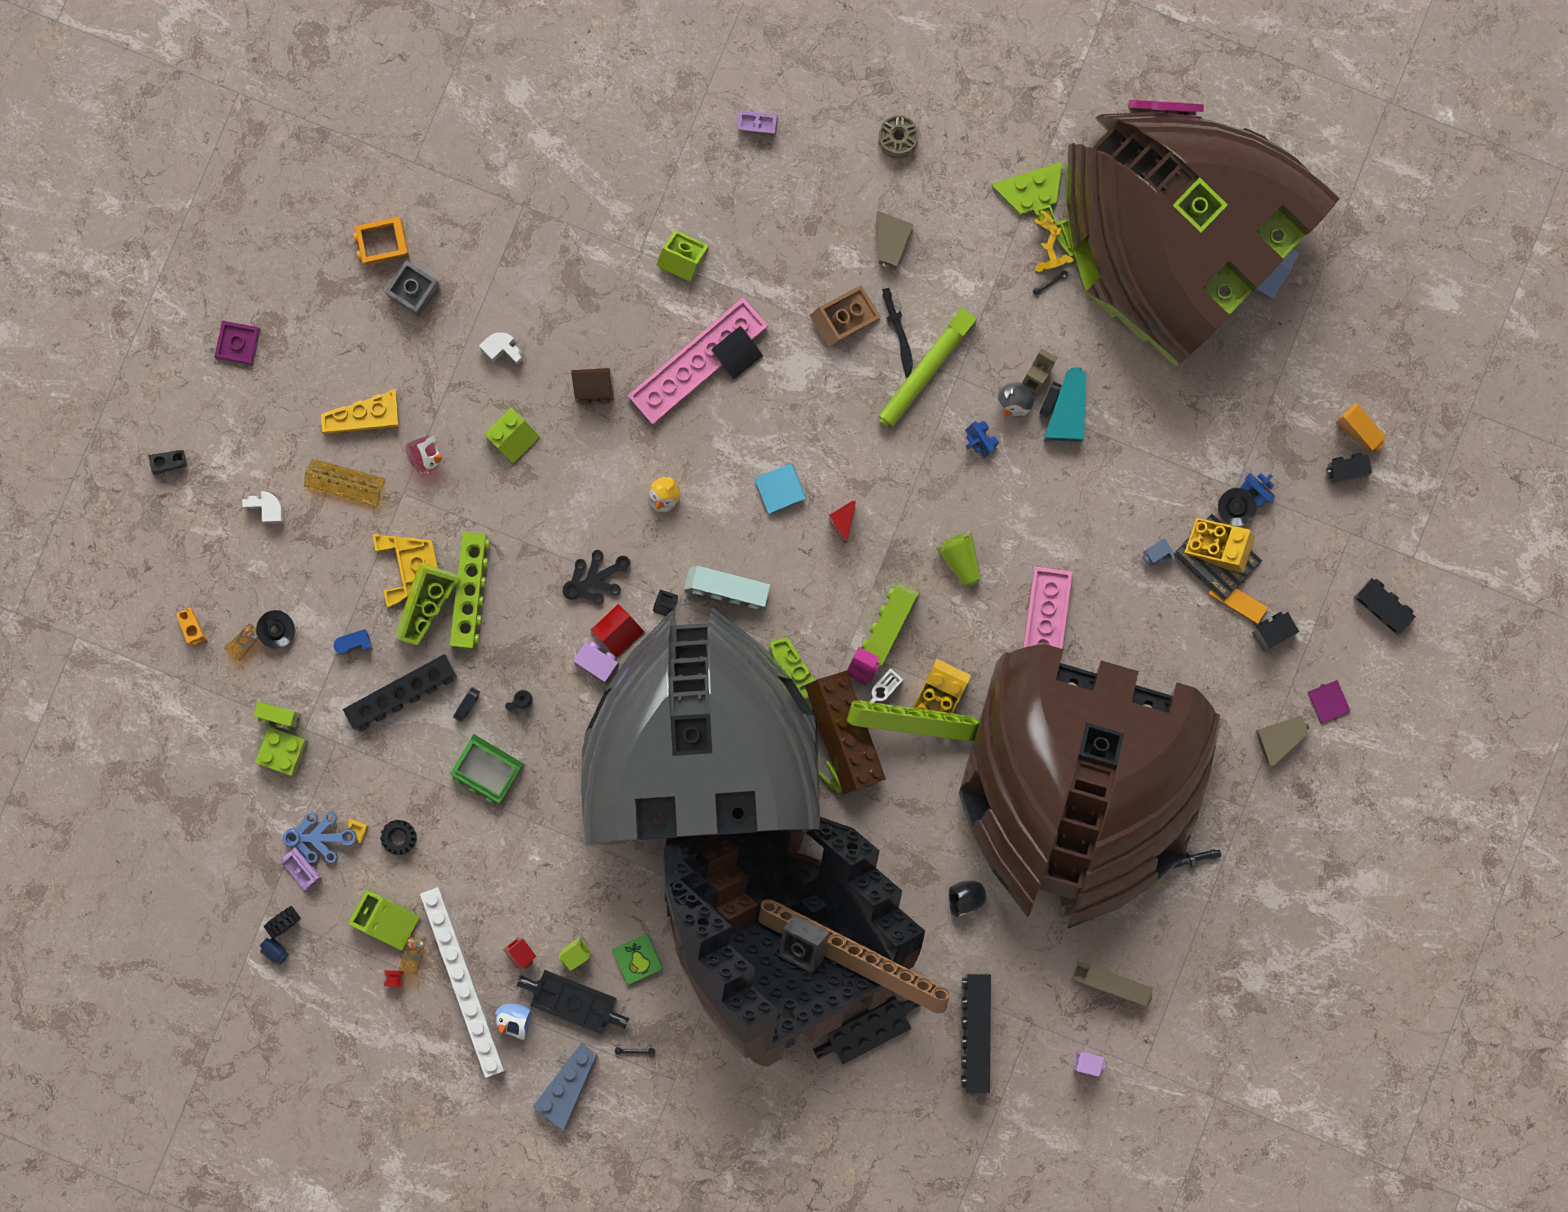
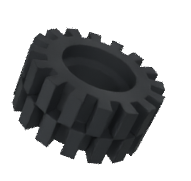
[380,820,417,855]
[263,906,301,939]

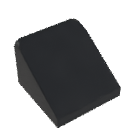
[653,589,678,616]

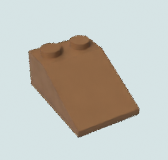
[809,285,881,348]

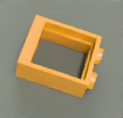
[353,217,410,267]

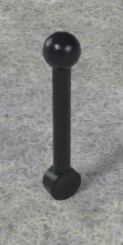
[1033,271,1068,295]
[615,1047,655,1056]

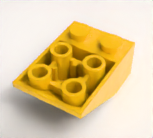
[1185,518,1255,573]
[912,659,971,713]

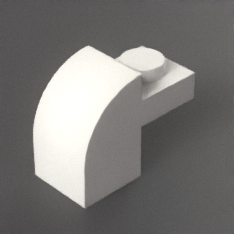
[479,333,523,365]
[242,491,284,524]

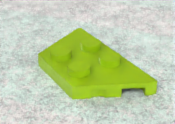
[992,162,1062,215]

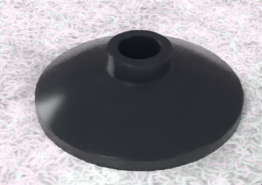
[1218,488,1257,526]
[256,610,295,649]

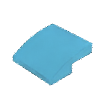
[755,464,807,514]

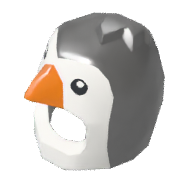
[997,382,1034,417]

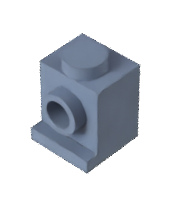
[1143,538,1175,566]

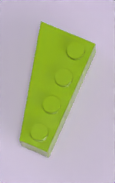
[395,563,460,645]
[861,583,919,665]

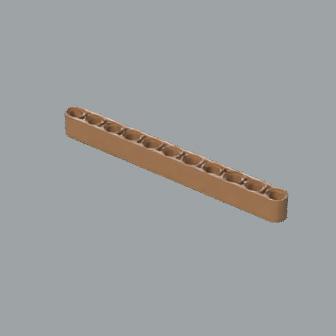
[758,899,950,1013]

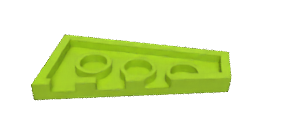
[769,637,815,710]

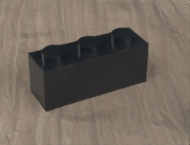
[1354,578,1416,635]

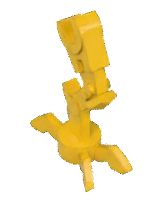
[1034,210,1074,272]

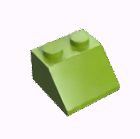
[656,230,709,282]
[484,408,540,464]

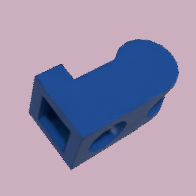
[333,629,373,655]

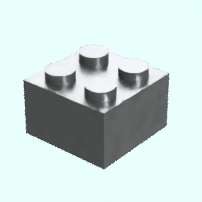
[385,261,440,316]
[778,915,829,973]

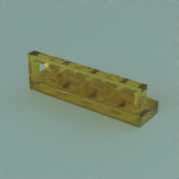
[304,459,385,507]

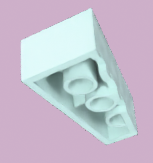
[684,566,770,610]

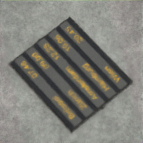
[1174,514,1262,601]

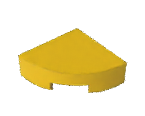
[348,819,368,844]

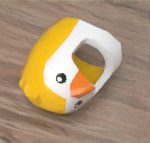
[648,477,681,512]

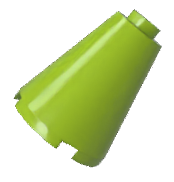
[936,531,981,587]

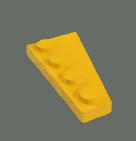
[321,389,399,434]

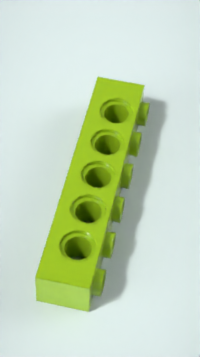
[450,532,490,650]

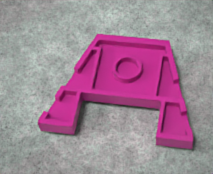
[1128,100,1204,115]

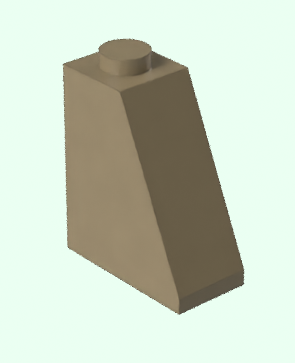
[876,211,913,271]
[1256,715,1310,767]

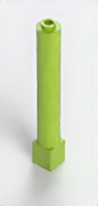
[878,307,977,428]

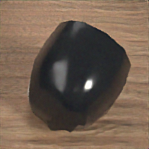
[949,880,986,917]

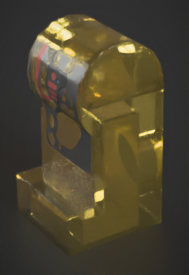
[224,624,258,661]
[399,935,425,974]

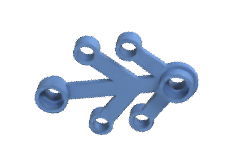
[283,812,357,863]

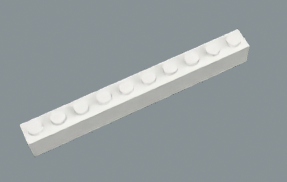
[420,887,506,1078]

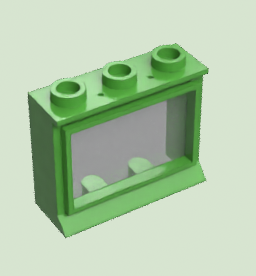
[450,734,524,805]

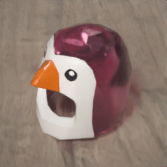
[405,435,442,474]

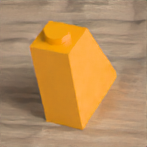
[1336,402,1386,453]

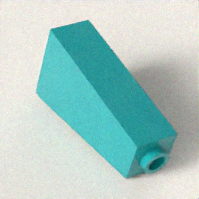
[1044,367,1086,442]

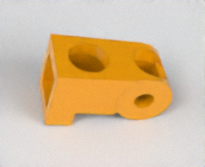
[176,607,207,647]

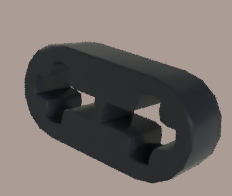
[1039,381,1062,417]
[453,687,481,723]

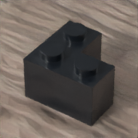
[1252,611,1300,652]

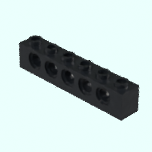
[342,654,457,732]

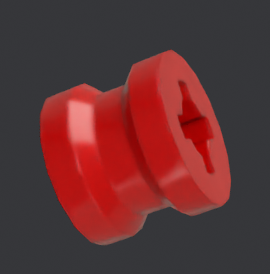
[384,970,404,987]

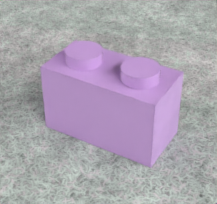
[573,642,619,683]
[1073,1050,1106,1076]

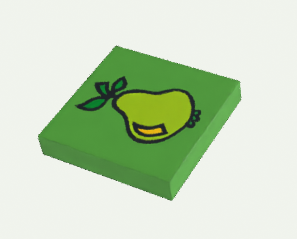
[612,934,663,985]

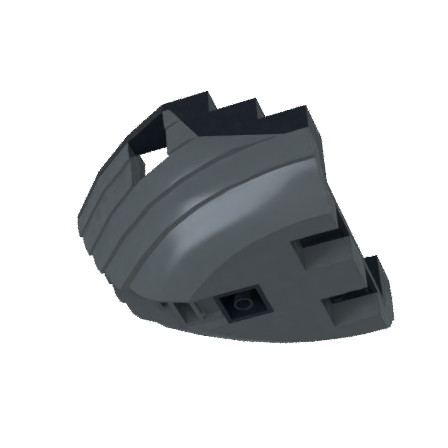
[581,608,821,846]

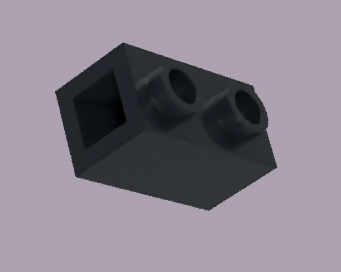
[1326,453,1372,483]

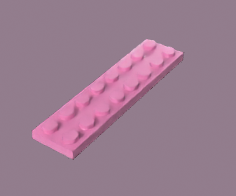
[628,298,768,425]
[1023,567,1072,662]

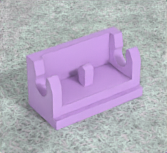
[737,110,778,134]
[281,847,322,891]

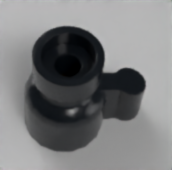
[505,690,533,711]

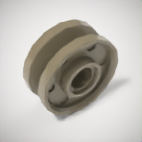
[879,115,918,158]

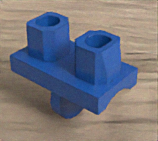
[965,421,999,458]
[1241,473,1275,507]

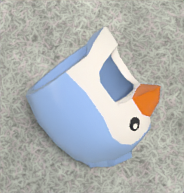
[495,1003,532,1040]

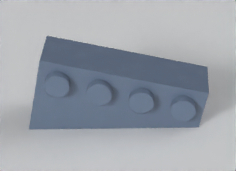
[533,1043,597,1131]

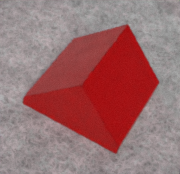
[829,501,856,543]
[591,604,645,658]

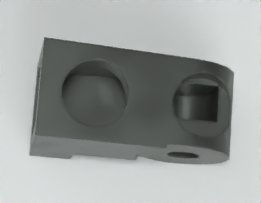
[148,450,187,475]

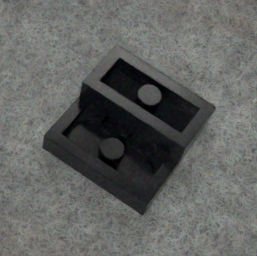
[711,326,763,380]

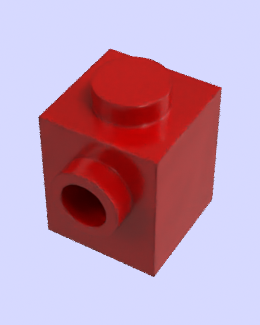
[503,937,537,969]

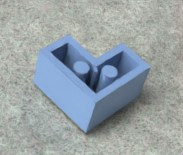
[1256,249,1300,298]

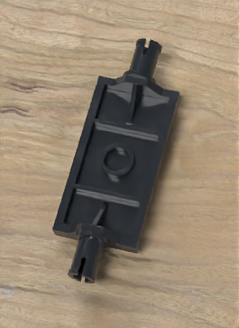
[517,970,629,1034]
[813,995,921,1064]

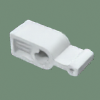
[870,668,903,703]

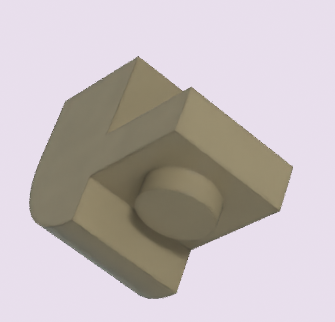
[1022,348,1058,395]

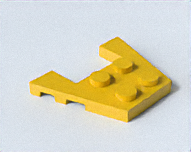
[372,534,438,608]

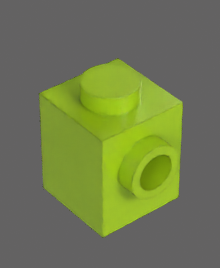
[559,937,591,971]

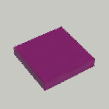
[214,320,260,365]

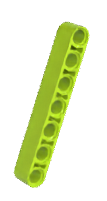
[847,701,979,741]

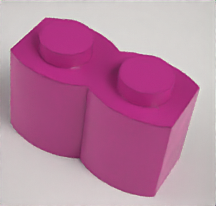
[847,647,881,685]

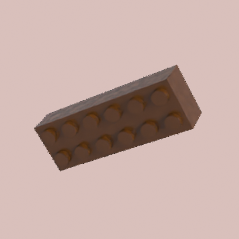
[805,670,886,794]

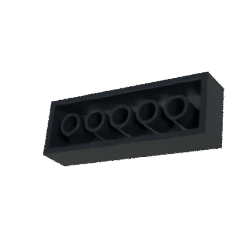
[961,973,991,1093]

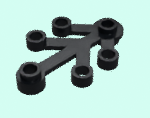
[563,550,631,605]

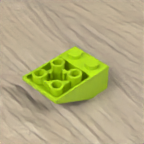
[348,889,421,951]

